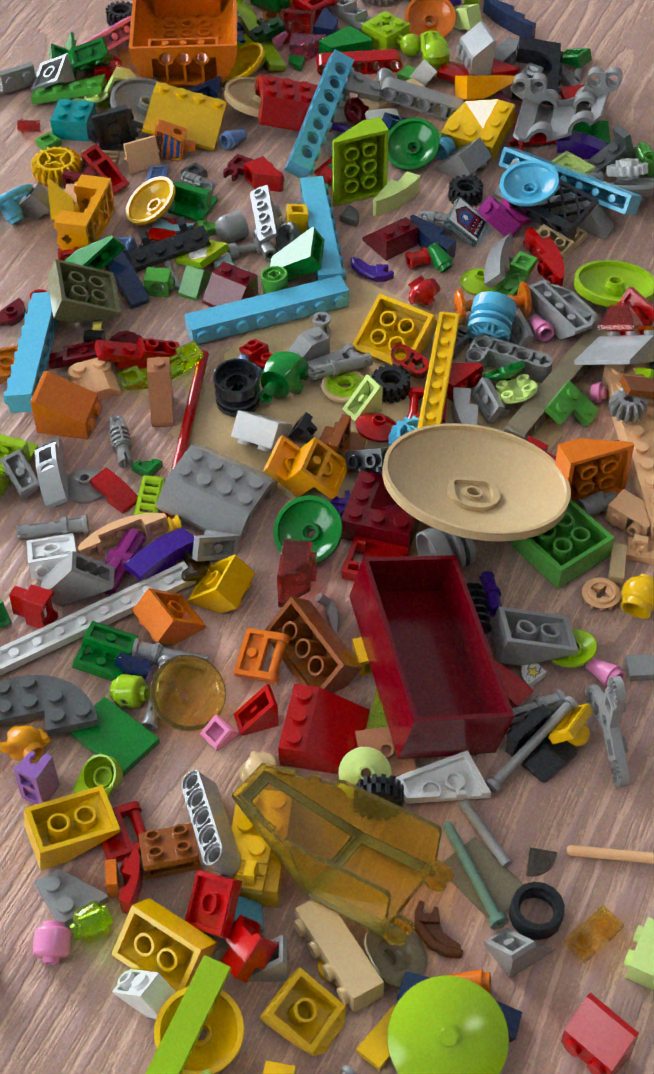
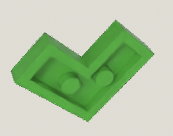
[544,380,600,427]

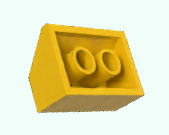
[111,898,217,992]

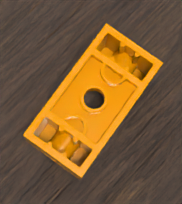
[54,174,115,250]

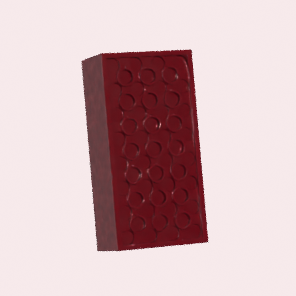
[349,555,514,760]

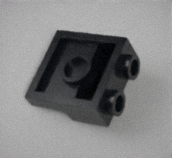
[91,104,139,151]
[345,448,388,473]

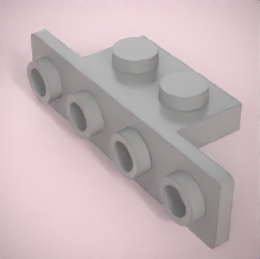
[0,62,38,95]
[250,185,284,243]

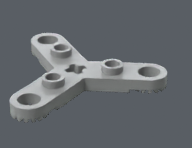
[585,676,629,787]

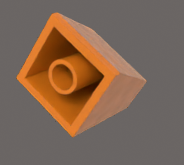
[30,371,102,440]

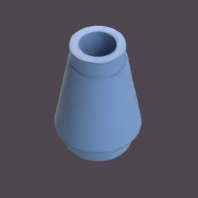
[219,129,247,149]

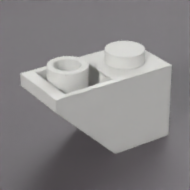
[112,969,176,1019]

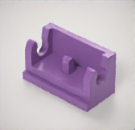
[13,751,60,804]

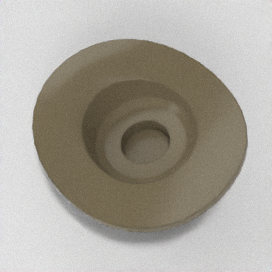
[364,921,428,988]

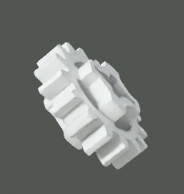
[606,158,648,181]

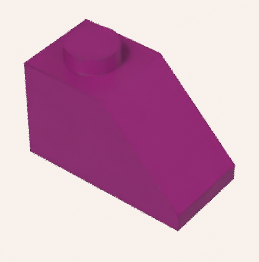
[477,195,523,237]

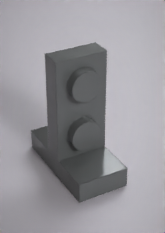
[586,125,636,173]

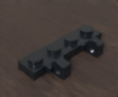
[129,216,211,272]

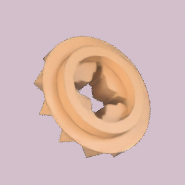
[581,578,621,611]

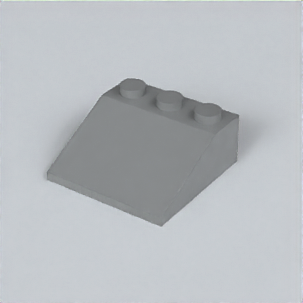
[574,330,654,365]

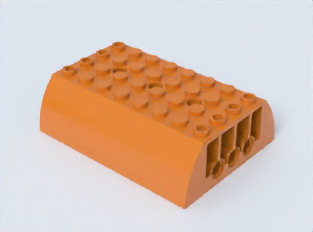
[129,0,237,87]

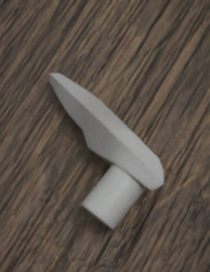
[315,593,339,635]

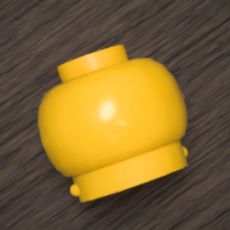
[620,574,654,619]

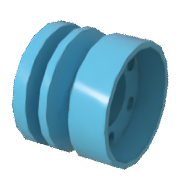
[467,291,517,342]

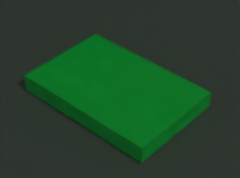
[68,696,160,777]

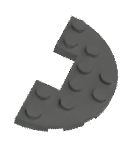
[0,675,100,737]

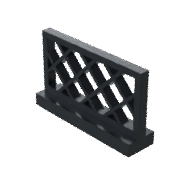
[508,179,599,240]

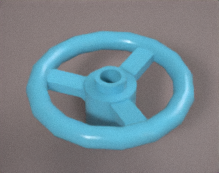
[0,184,33,225]

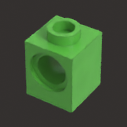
[143,267,175,298]

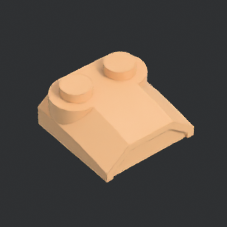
[67,358,122,400]

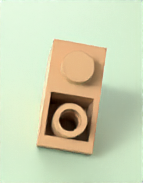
[605,489,650,537]

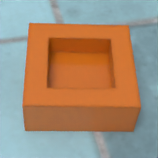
[105,859,120,898]

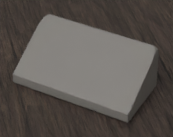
[0,449,40,501]

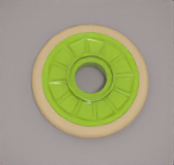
[321,370,365,403]

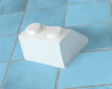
[231,410,293,452]

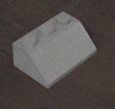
[456,21,497,75]

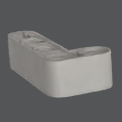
[465,335,553,383]

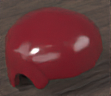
[344,97,369,125]

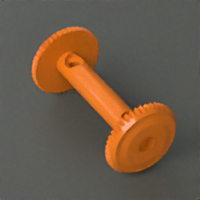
[454,281,532,325]

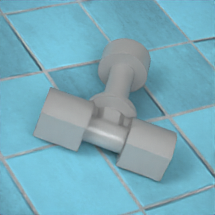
[227,229,276,261]

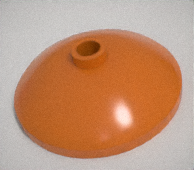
[405,0,456,38]

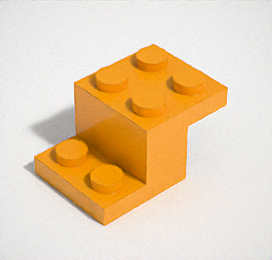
[263,435,348,499]

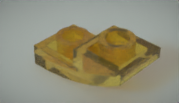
[563,904,624,963]

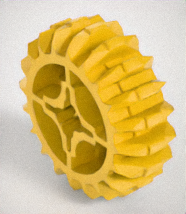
[31,146,82,186]

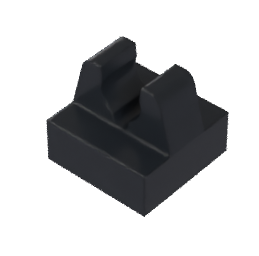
[288,412,317,443]

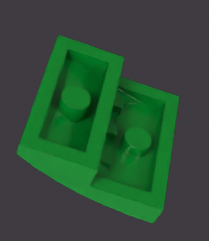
[72,621,139,681]

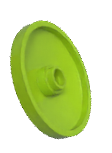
[574,260,654,308]
[388,975,509,1074]

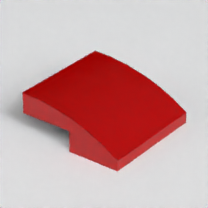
[437,61,470,83]

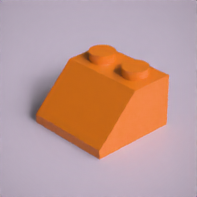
[132,588,206,645]

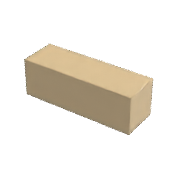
[607,542,627,587]

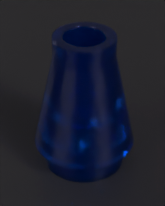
[113,652,153,680]

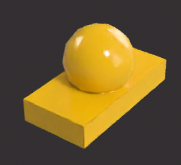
[549,703,594,747]

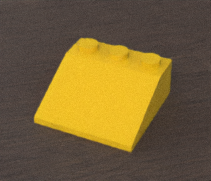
[352,293,437,365]

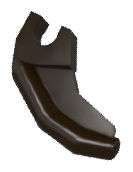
[181,551,210,581]

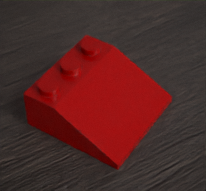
[278,683,370,774]

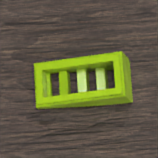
[134,475,165,515]

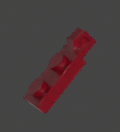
[48,339,105,369]

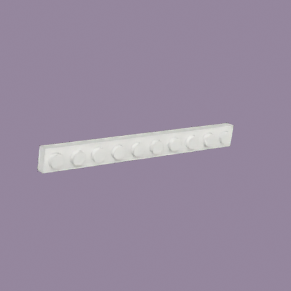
[0,562,196,676]

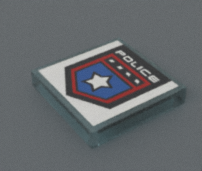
[443,197,488,247]

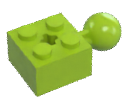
[362,11,421,57]

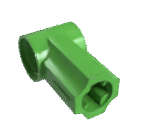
[634,142,654,177]

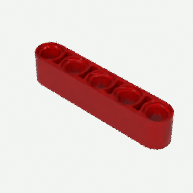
[316,49,402,76]

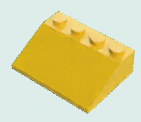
[142,82,227,152]

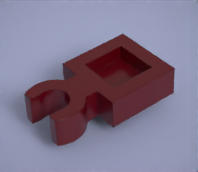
[223,154,253,181]

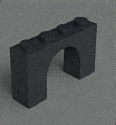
[511,36,563,106]

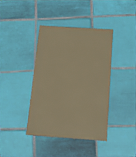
[437,837,523,919]

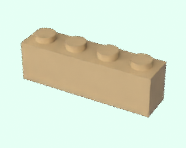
[293,898,384,1013]

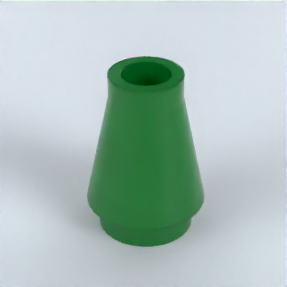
[427,242,454,273]

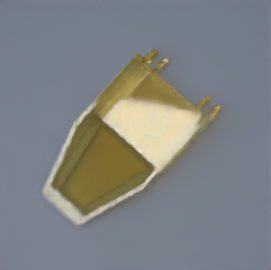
[232,763,454,947]

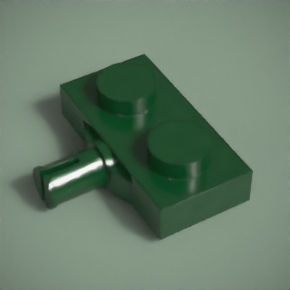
[248,16,286,44]

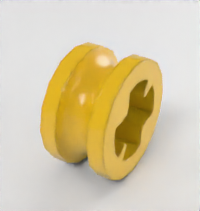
[167,515,182,532]

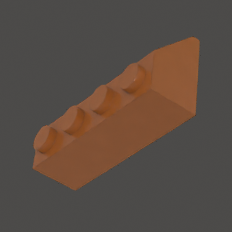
[265,596,362,693]

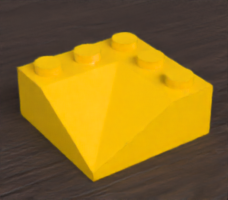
[441,99,516,161]

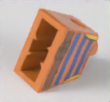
[155,119,197,161]

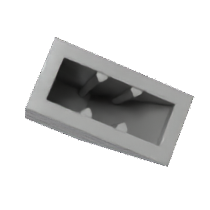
[41,551,114,606]

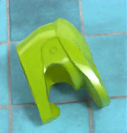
[420,31,450,71]

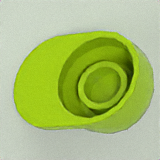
[73,754,123,799]

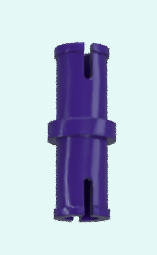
[479,571,502,617]

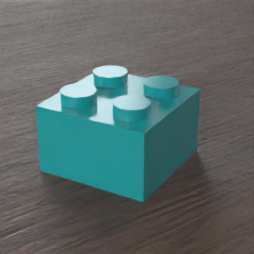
[50,99,96,142]

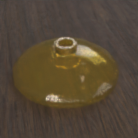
[150,655,226,732]

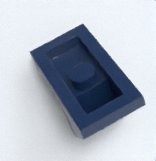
[190,76,222,99]

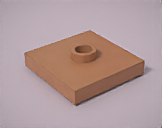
[355,726,416,779]

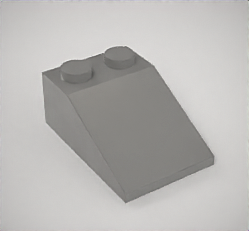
[490,607,578,666]

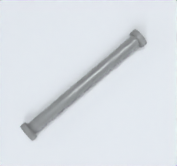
[485,696,578,793]

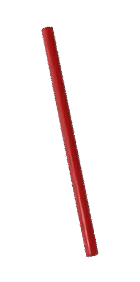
[161,350,209,518]

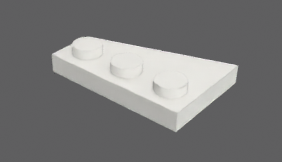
[395,750,491,804]

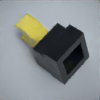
[83,320,106,343]

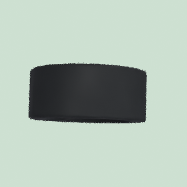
[509,881,565,940]

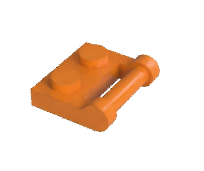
[233,627,291,685]

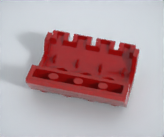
[254,74,333,134]

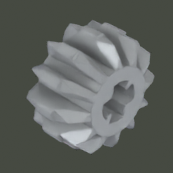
[609,387,648,424]

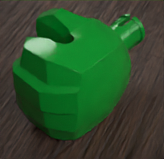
[259,351,308,403]

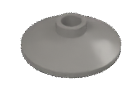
[68,468,104,504]

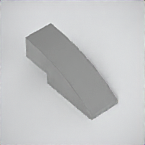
[452,387,478,425]

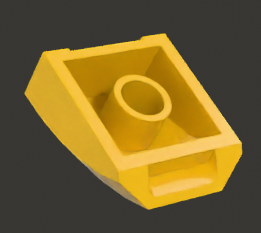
[259,967,347,1056]

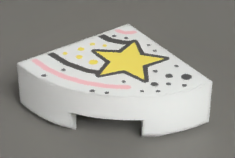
[521,663,547,687]

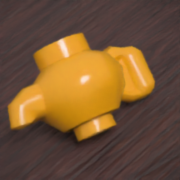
[0,726,51,763]

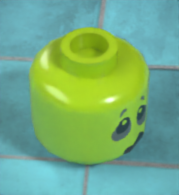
[110,674,150,709]

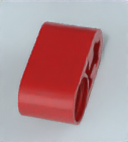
[391,344,429,379]

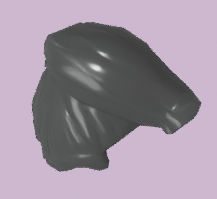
[275,221,302,252]

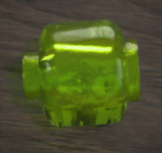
[70,901,114,944]

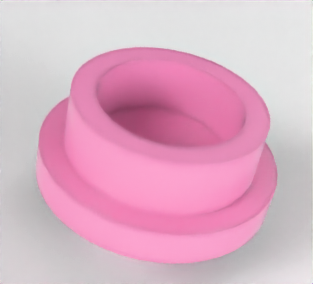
[590,381,607,403]

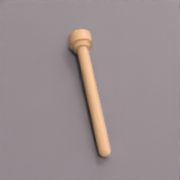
[566,845,654,864]

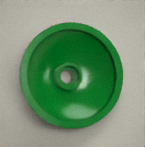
[388,118,440,171]
[273,495,343,565]

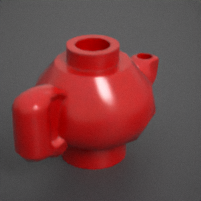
[408,275,441,307]

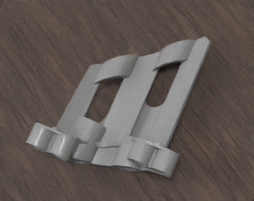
[511,67,623,142]

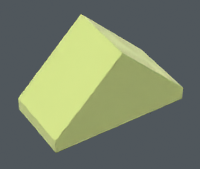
[342,374,383,422]

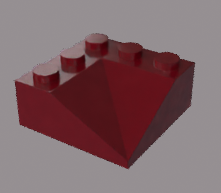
[341,470,420,550]

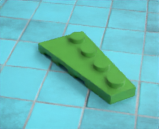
[31,74,107,104]

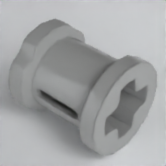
[312,312,331,337]

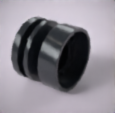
[213,358,261,417]

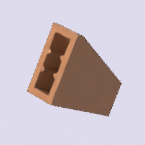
[147,357,174,427]

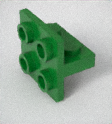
[70,37,114,73]
[168,181,218,221]

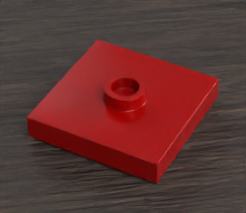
[185,869,242,939]

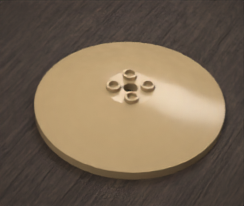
[382,423,571,541]

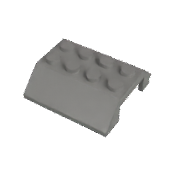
[156,445,278,542]

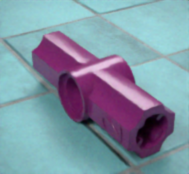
[103,528,145,595]

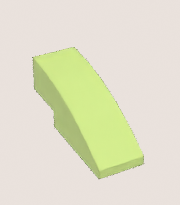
[373,171,420,217]

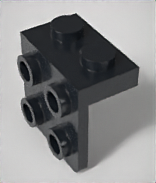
[505,704,578,783]

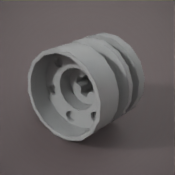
[416,527,476,569]

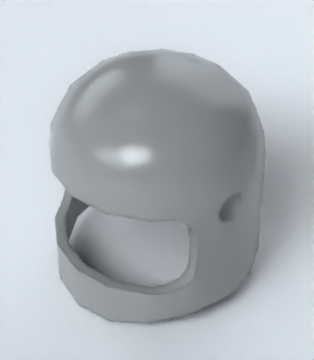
[215,209,249,243]

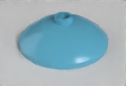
[500,160,559,206]

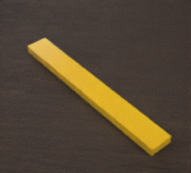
[417,312,460,429]

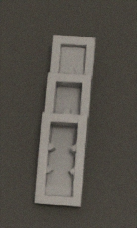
[327,0,372,30]
[484,233,514,289]

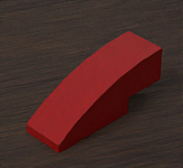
[81,143,130,195]

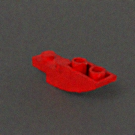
[523,227,564,286]
[94,338,183,369]

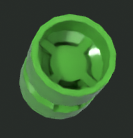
[261,266,289,294]

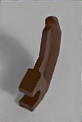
[414,901,464,959]

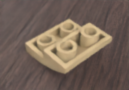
[537,224,588,258]

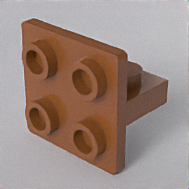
[319,414,367,459]
[138,823,201,880]

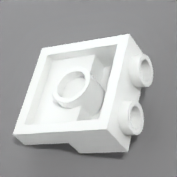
[27,533,76,580]

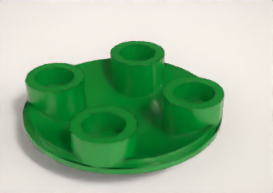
[483,360,526,381]

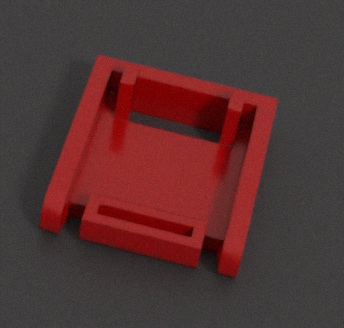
[341,535,410,581]

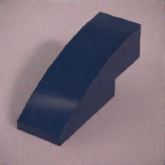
[410,214,456,258]

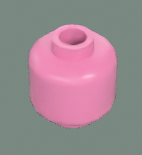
[33,921,72,965]

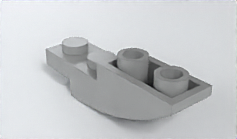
[35,436,68,510]

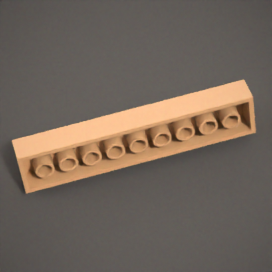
[602,362,654,541]

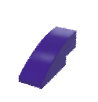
[556,131,608,159]
[124,527,194,580]

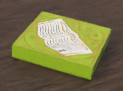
[174,240,229,269]

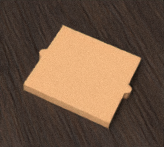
[123,135,161,174]

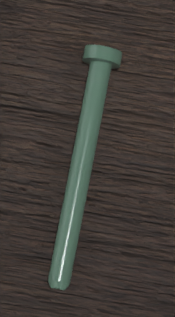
[443,821,509,930]

